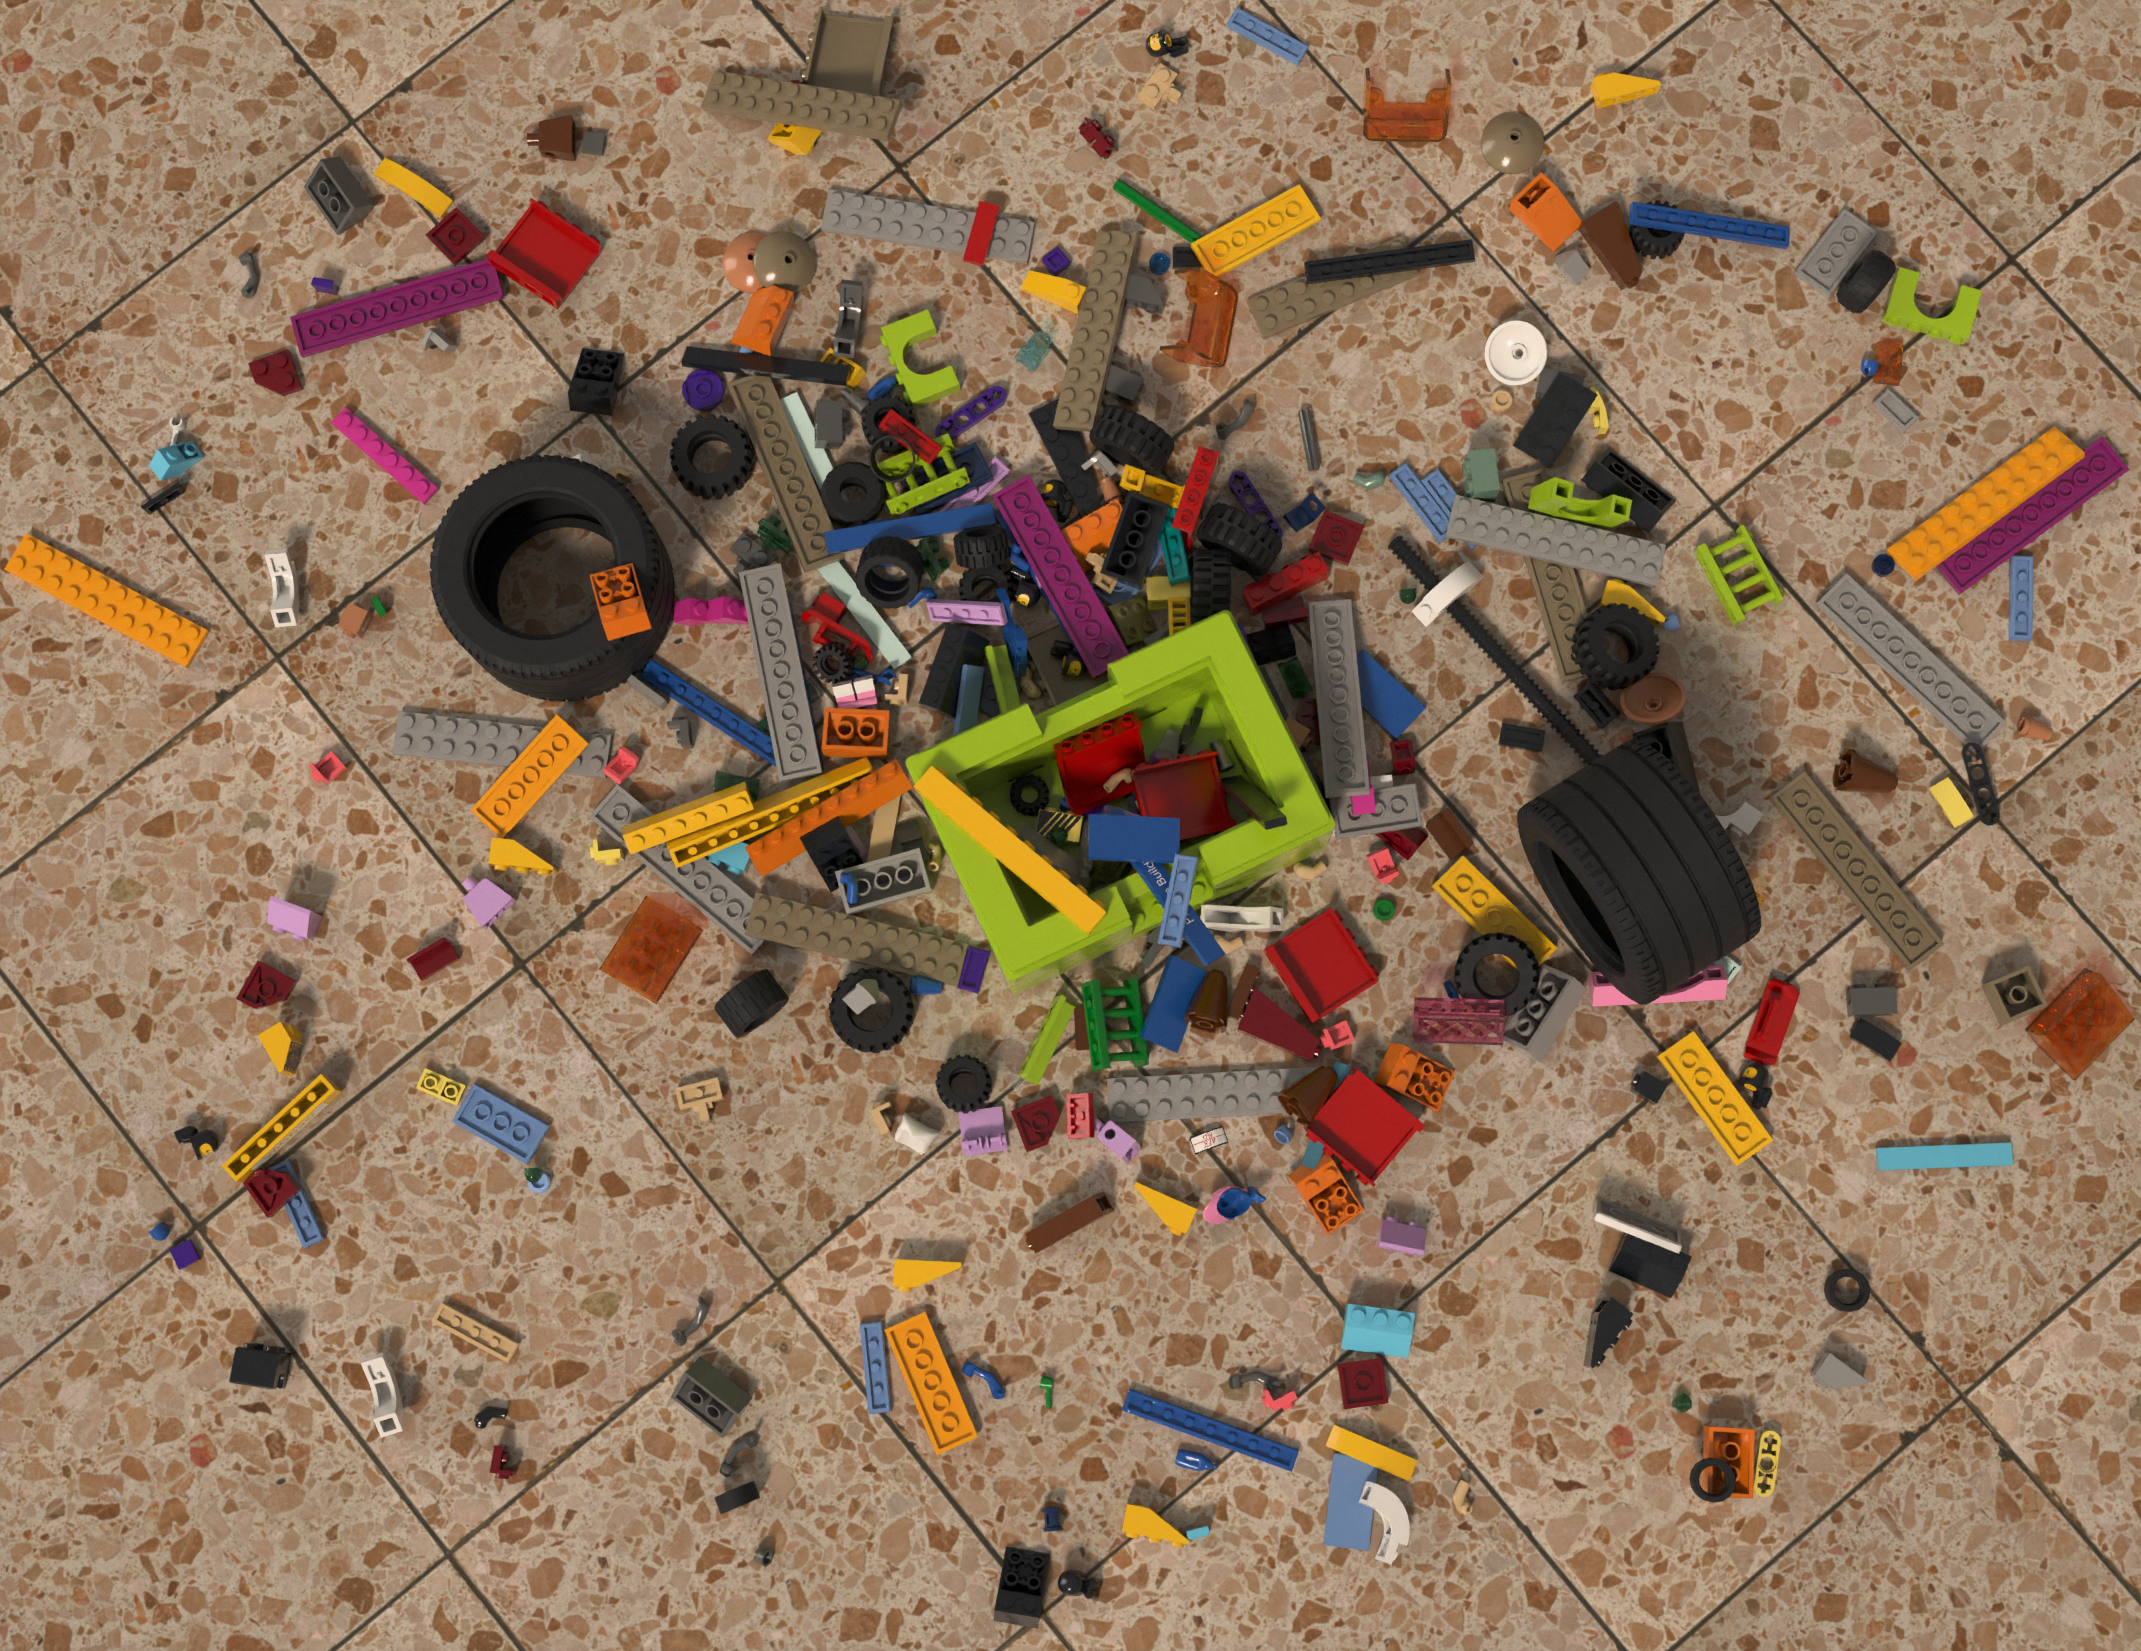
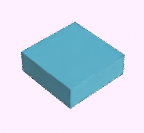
[1186,1525,1210,1540]

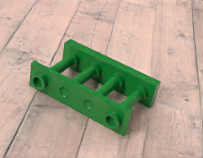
[1081,977,1149,1071]

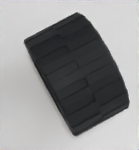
[855,536,924,609]
[714,969,789,1038]

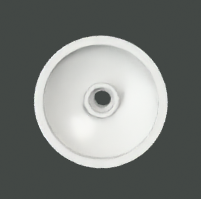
[1485,321,1548,385]

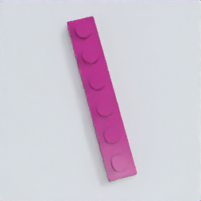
[331,407,439,505]

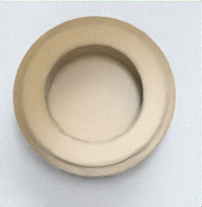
[1490,390,1513,412]

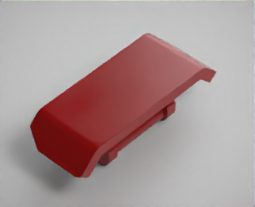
[801,610,874,662]
[1743,977,1800,1065]

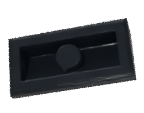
[141,480,185,515]
[1573,682,1621,729]

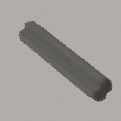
[1298,409,1320,471]

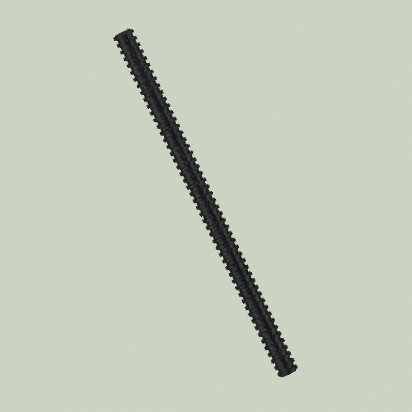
[1388,535,1603,765]

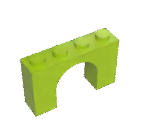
[1881,267,1982,345]
[879,309,961,409]
[1528,477,1632,530]

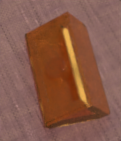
[1873,339,1904,386]

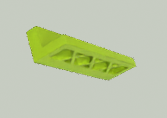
[984,644,1021,714]
[1017,995,1075,1086]

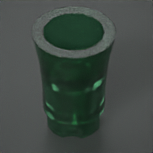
[714,770,760,800]

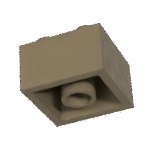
[1981,965,2048,1026]

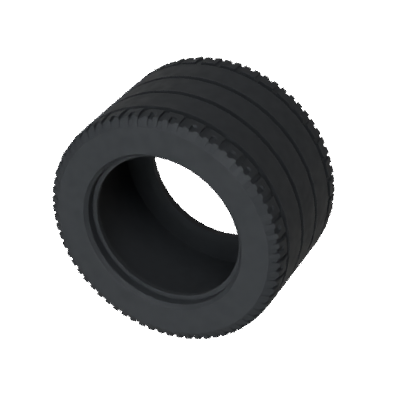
[429,455,675,702]
[1517,739,1761,1005]

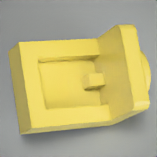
[590,839,624,866]

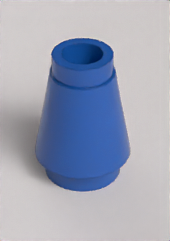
[910,974,942,996]

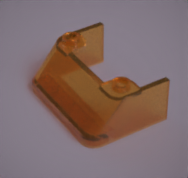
[1363,68,1452,142]
[1160,267,1238,368]

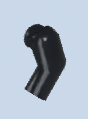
[474,1406,507,1429]

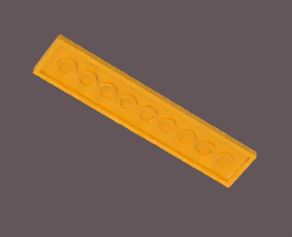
[1887,426,2085,581]
[4,533,210,669]

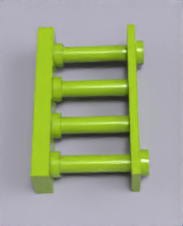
[877,433,970,516]
[1694,524,1784,627]

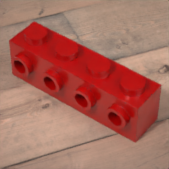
[1242,552,1329,616]

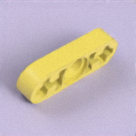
[1753,1430,1781,1497]

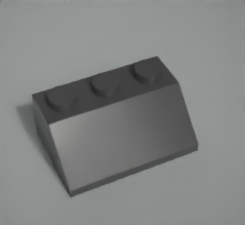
[304,156,374,235]
[671,1357,752,1438]

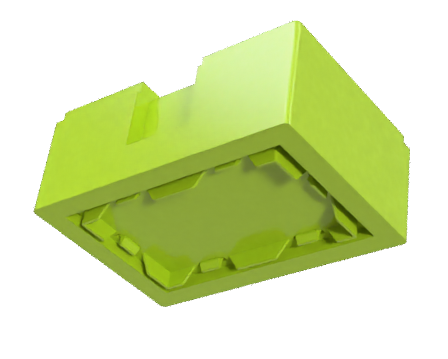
[906,610,1335,995]

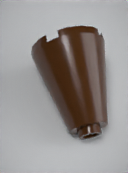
[1833,748,1898,793]
[1183,969,1227,1033]
[1278,1066,1338,1126]

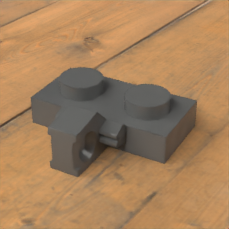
[730,533,777,577]

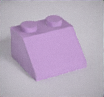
[267,896,323,942]
[1375,1217,1426,1256]

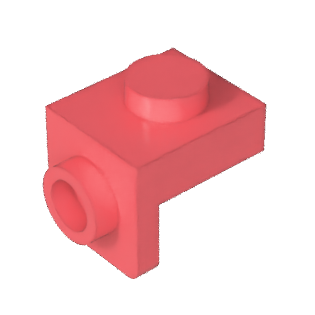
[603,746,639,785]
[309,751,347,785]
[1366,846,1400,883]
[1320,1020,1355,1052]
[1261,1389,1298,1411]

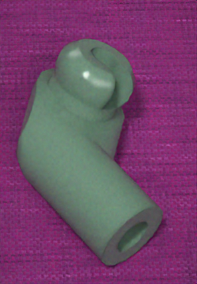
[1353,471,1385,490]

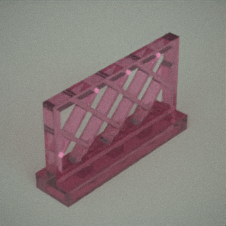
[1414,997,1504,1045]

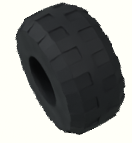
[1836,250,1896,313]
[821,462,886,527]

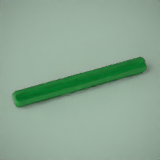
[1113,179,1202,243]

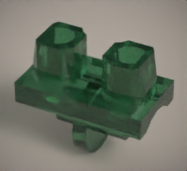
[757,515,793,554]
[916,538,950,582]
[1277,656,1313,699]

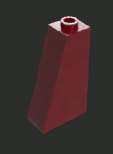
[1237,989,1321,1062]

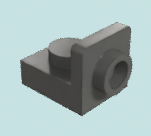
[666,717,693,749]

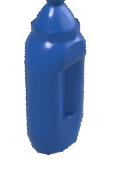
[866,376,897,401]
[1175,1449,1218,1471]

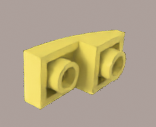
[1588,387,1609,434]
[1929,777,1974,828]
[416,1068,466,1106]

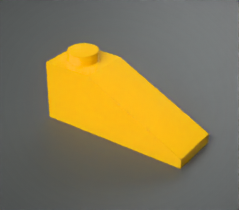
[1590,72,1661,109]
[1020,270,1086,314]
[1599,579,1666,627]
[1134,1182,1197,1236]
[893,1259,963,1292]

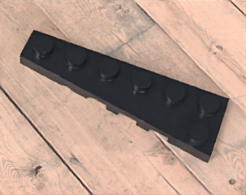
[1029,399,1102,519]

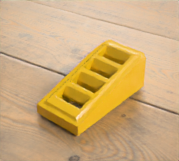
[819,347,866,389]
[1167,597,1191,635]

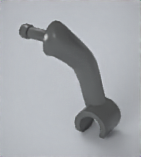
[239,253,259,298]
[1216,399,1255,440]
[672,1297,709,1346]
[1228,1371,1281,1390]
[719,1434,759,1477]

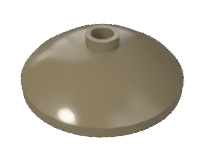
[1481,113,1544,174]
[753,231,815,294]

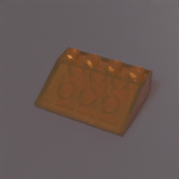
[599,896,703,1005]
[2025,968,2135,1081]

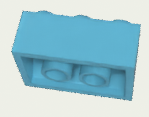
[1341,1304,1415,1358]

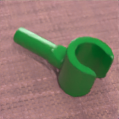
[1039,1376,1053,1409]

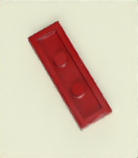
[963,201,1000,267]
[878,409,943,465]

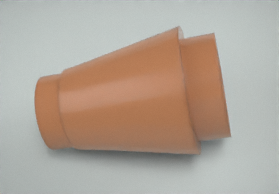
[1101,477,1125,506]
[2017,717,2053,741]

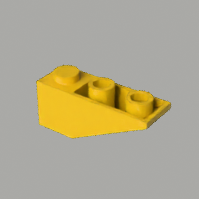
[488,838,557,876]
[1122,1503,1190,1547]

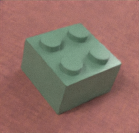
[1461,448,1500,502]

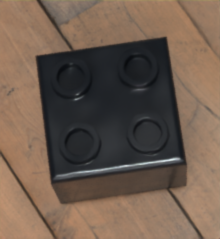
[229,1343,292,1389]

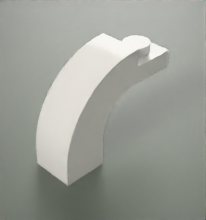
[265,548,300,627]
[1412,562,1483,627]
[361,1353,404,1438]
[1359,1481,1410,1564]

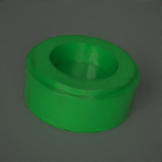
[370,595,387,618]
[1373,899,1395,921]

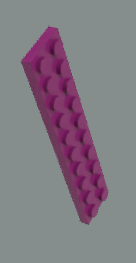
[290,259,505,358]
[1936,437,2130,595]
[992,475,1129,680]

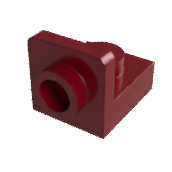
[1390,739,1415,775]
[489,1444,516,1479]

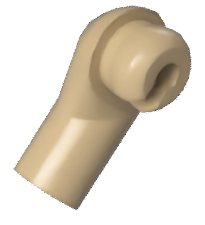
[1103,768,1131,793]
[1293,861,1327,880]
[1213,935,1244,954]
[1452,1479,1473,1515]

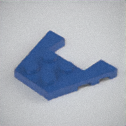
[996,588,1029,678]

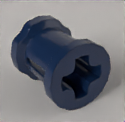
[1041,1506,1063,1532]

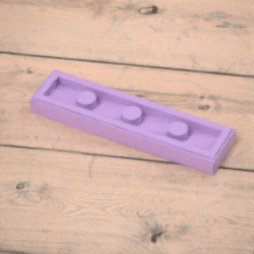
[939,456,1011,512]
[926,599,1008,626]

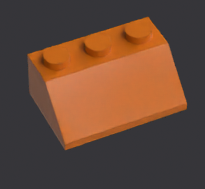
[731,285,794,356]
[1061,499,1123,573]
[822,707,890,760]
[1702,1426,1755,1499]

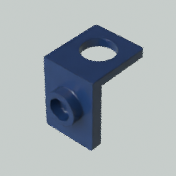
[1283,492,1326,533]

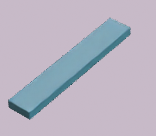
[1876,1143,2013,1171]

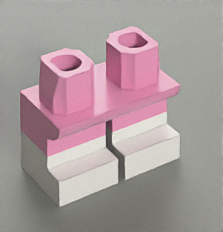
[832,675,877,710]

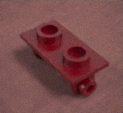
[1078,117,1118,160]

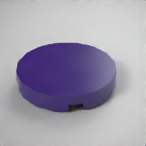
[682,369,724,411]

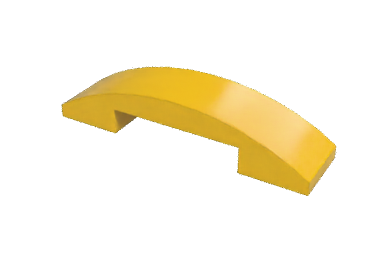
[373,158,453,219]
[1120,464,1185,509]
[1325,1425,1418,1481]

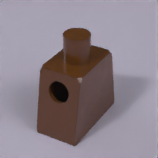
[527,115,576,161]

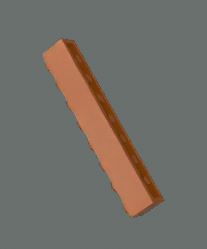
[745,759,913,876]

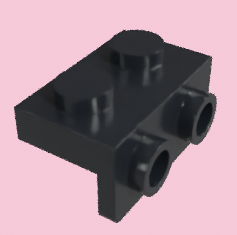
[1246,623,1297,666]

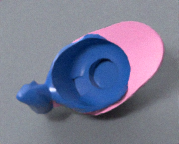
[1203,1186,1266,1224]

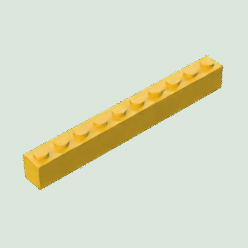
[665,757,874,868]
[914,766,1107,936]

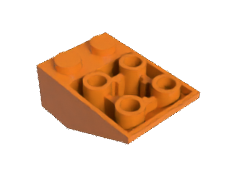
[1508,172,1582,252]
[589,563,652,641]
[1374,1042,1455,1112]
[1288,1152,1364,1235]

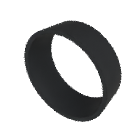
[868,436,915,483]

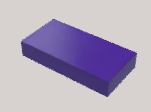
[957,946,990,994]

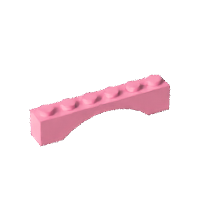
[1589,965,1727,1007]

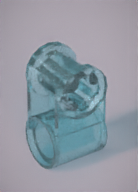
[1014,331,1052,374]

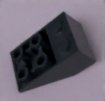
[568,348,624,416]
[799,816,864,892]
[1583,1297,1633,1368]
[993,1546,1050,1629]

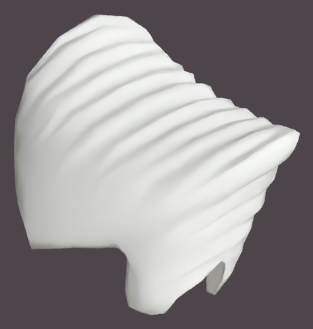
[895,1112,941,1155]

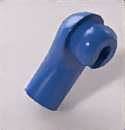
[840,871,858,903]

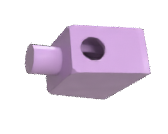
[462,876,516,930]
[1094,1117,1141,1165]

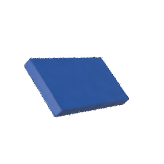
[1357,649,1426,739]
[1088,814,1180,864]
[1139,955,1207,1053]

